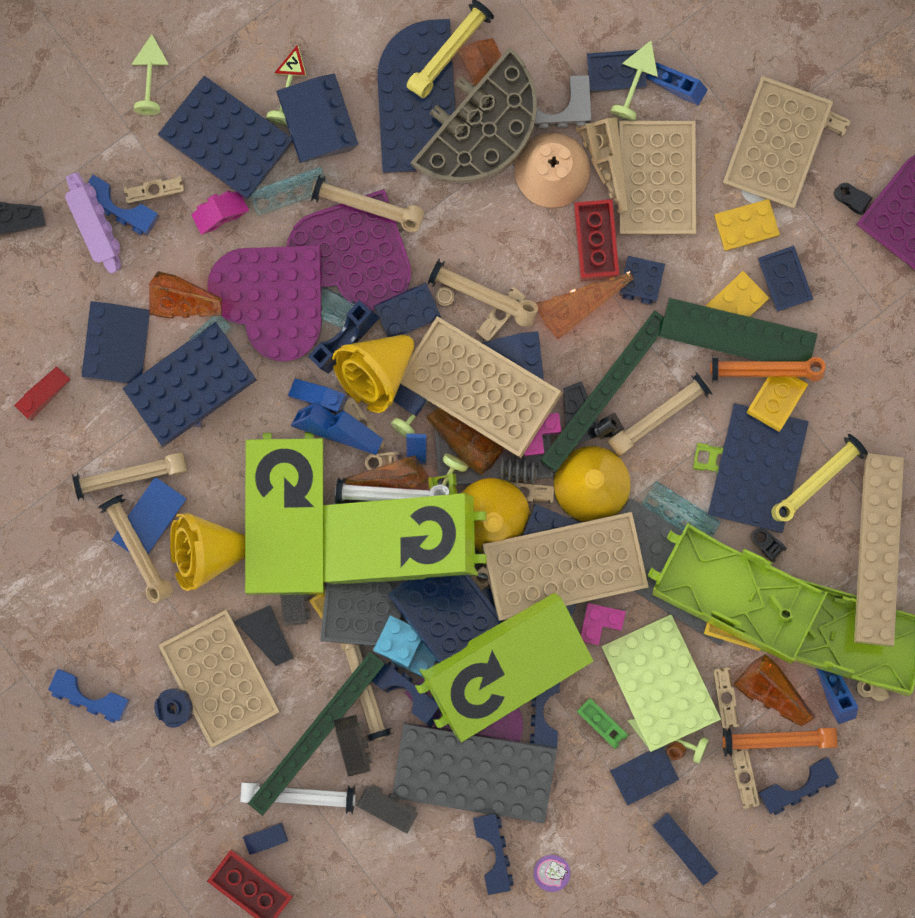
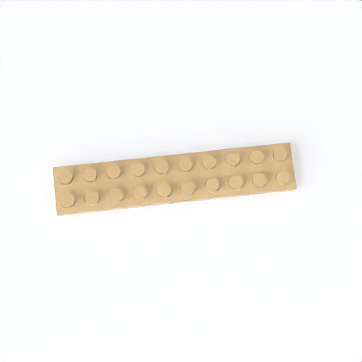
[854,453,904,647]

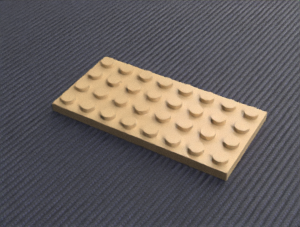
[400,316,563,458]
[482,512,649,621]

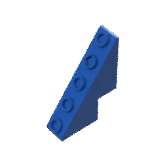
[291,402,383,455]

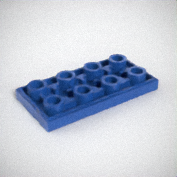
[111,477,187,555]

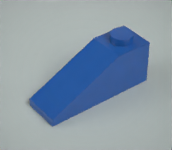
[646,62,708,106]
[288,378,348,414]
[406,434,427,468]
[816,668,858,724]

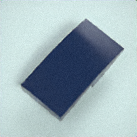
[393,384,427,416]
[243,822,288,855]

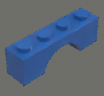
[88,175,159,236]
[48,669,130,723]

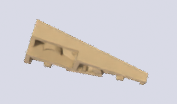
[575,117,628,213]

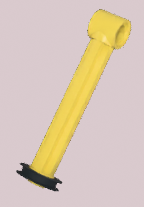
[407,0,494,98]
[771,434,868,522]

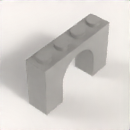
[535,75,591,129]

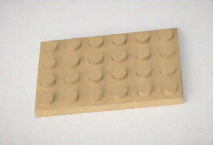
[722,76,833,209]
[619,121,696,235]
[158,609,280,748]

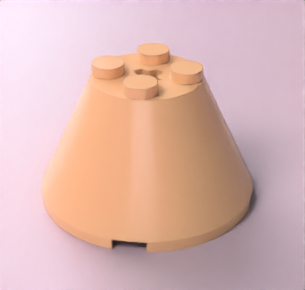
[514,132,590,208]

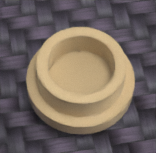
[435,287,454,306]

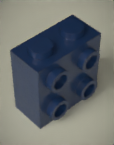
[619,256,665,305]

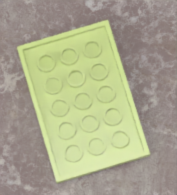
[601,615,721,752]

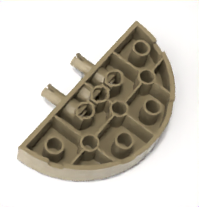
[411,47,537,184]

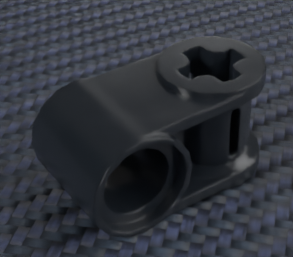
[834,183,872,215]
[593,413,624,439]
[750,528,787,563]

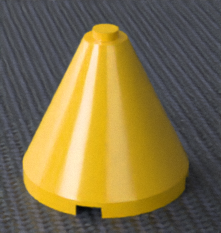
[332,335,414,413]
[553,446,630,522]
[462,478,530,554]
[170,513,245,591]

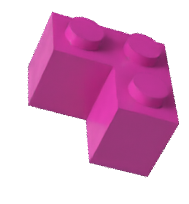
[191,190,249,235]
[524,413,561,457]
[580,603,626,646]

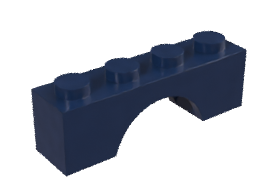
[308,300,380,374]
[372,660,442,727]
[530,682,560,747]
[758,757,839,815]
[652,812,718,886]
[473,813,514,895]

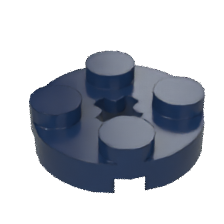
[154,688,193,728]

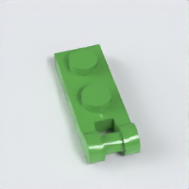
[577,698,629,749]

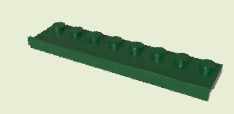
[659,297,818,362]

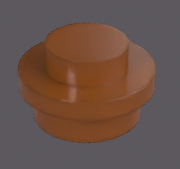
[667,741,686,760]

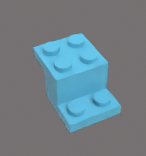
[373,616,437,678]

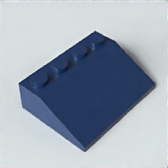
[276,73,359,163]
[81,301,150,384]
[482,331,544,380]

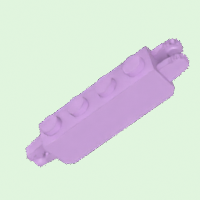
[65,172,121,274]

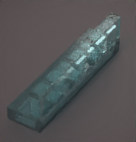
[251,167,327,216]
[641,481,721,537]

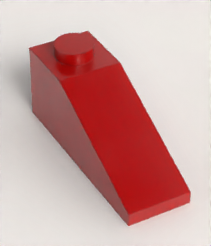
[14,366,71,421]

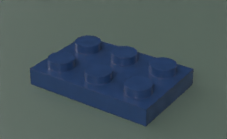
[587,49,647,92]
[758,246,813,312]
[373,282,441,337]
[610,747,679,806]

